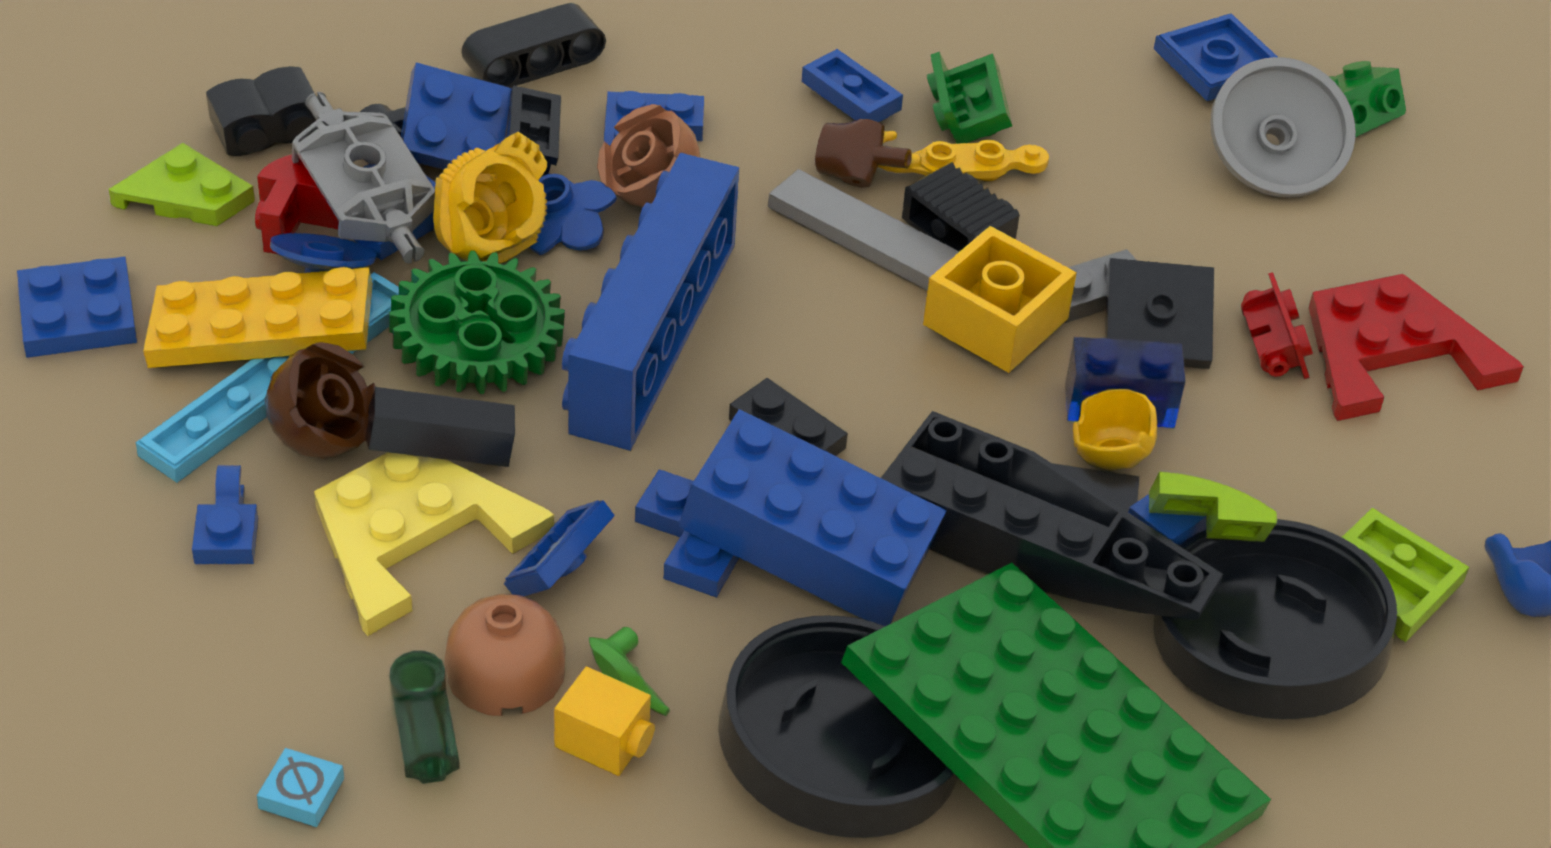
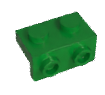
[927,51,1013,144]
[1329,61,1406,137]

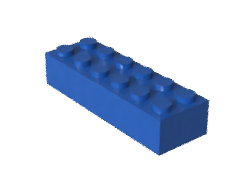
[562,153,739,451]

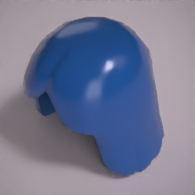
[1484,533,1551,617]

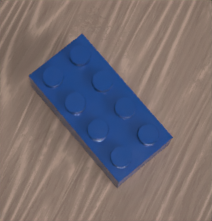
[678,409,947,626]

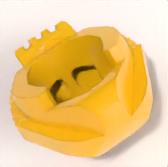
[433,132,547,264]

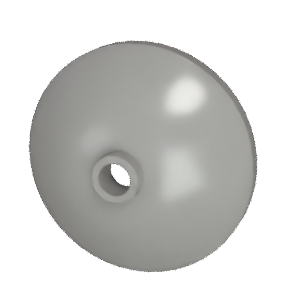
[1210,57,1356,198]

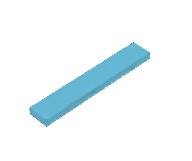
[135,272,399,483]

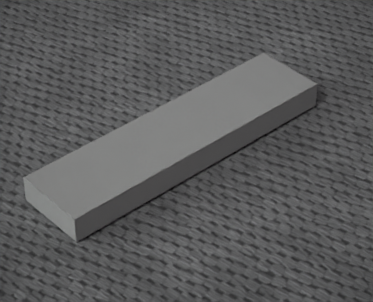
[768,169,959,290]

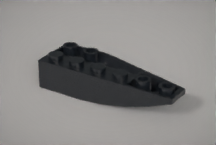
[881,411,1223,620]

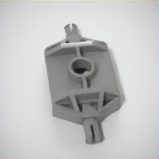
[292,92,435,264]

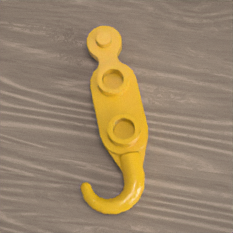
[878,131,1049,181]

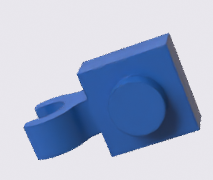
[192,465,259,564]

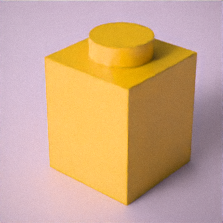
[554,666,655,776]

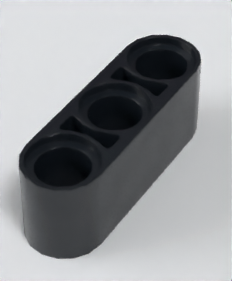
[461,3,606,88]

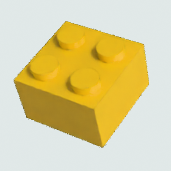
[923,226,1077,373]

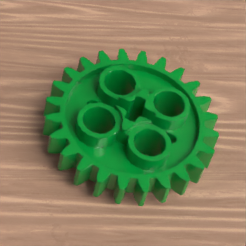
[389,251,565,394]

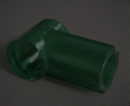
[389,650,460,784]

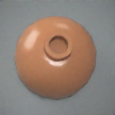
[597,104,701,208]
[444,594,566,716]

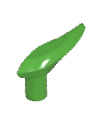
[589,627,670,716]

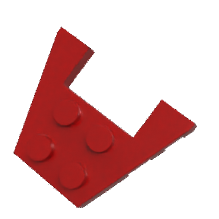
[1309,274,1524,421]

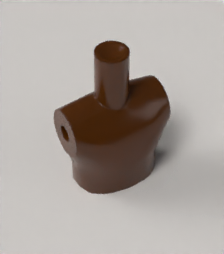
[815,119,912,188]

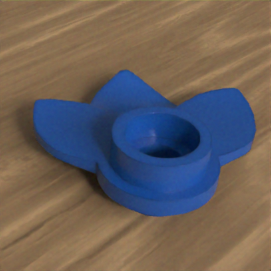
[529,174,617,255]

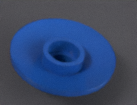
[270,233,376,273]

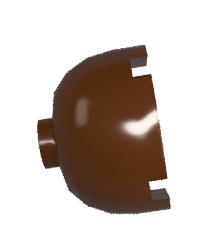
[265,342,376,459]

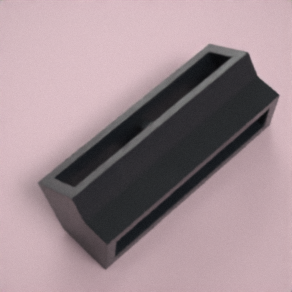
[365,387,515,467]

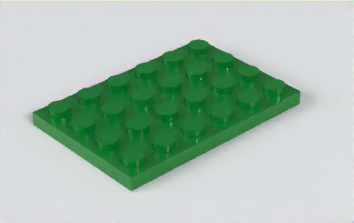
[841,563,1271,848]

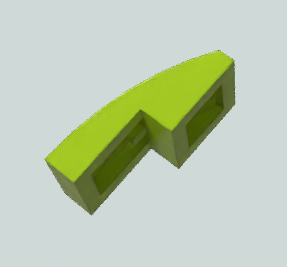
[1149,471,1277,542]

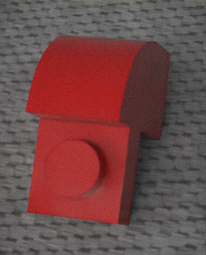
[255,154,339,255]

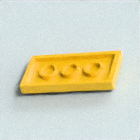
[143,267,373,368]

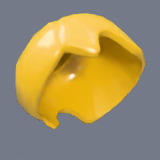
[1073,389,1157,471]

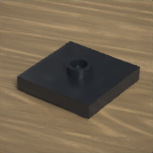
[1104,258,1214,369]

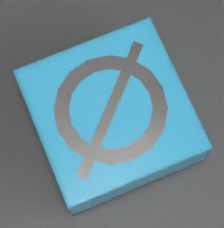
[257,748,344,827]

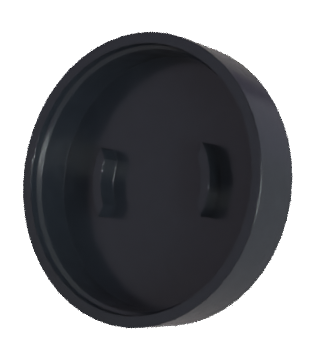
[1154,519,1397,719]
[718,615,958,838]

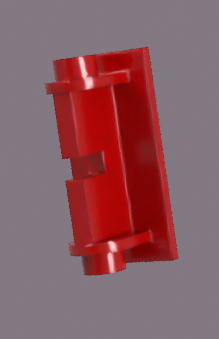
[1241,272,1313,379]

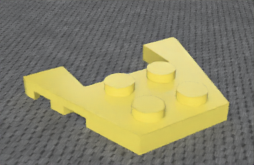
[314,452,554,636]

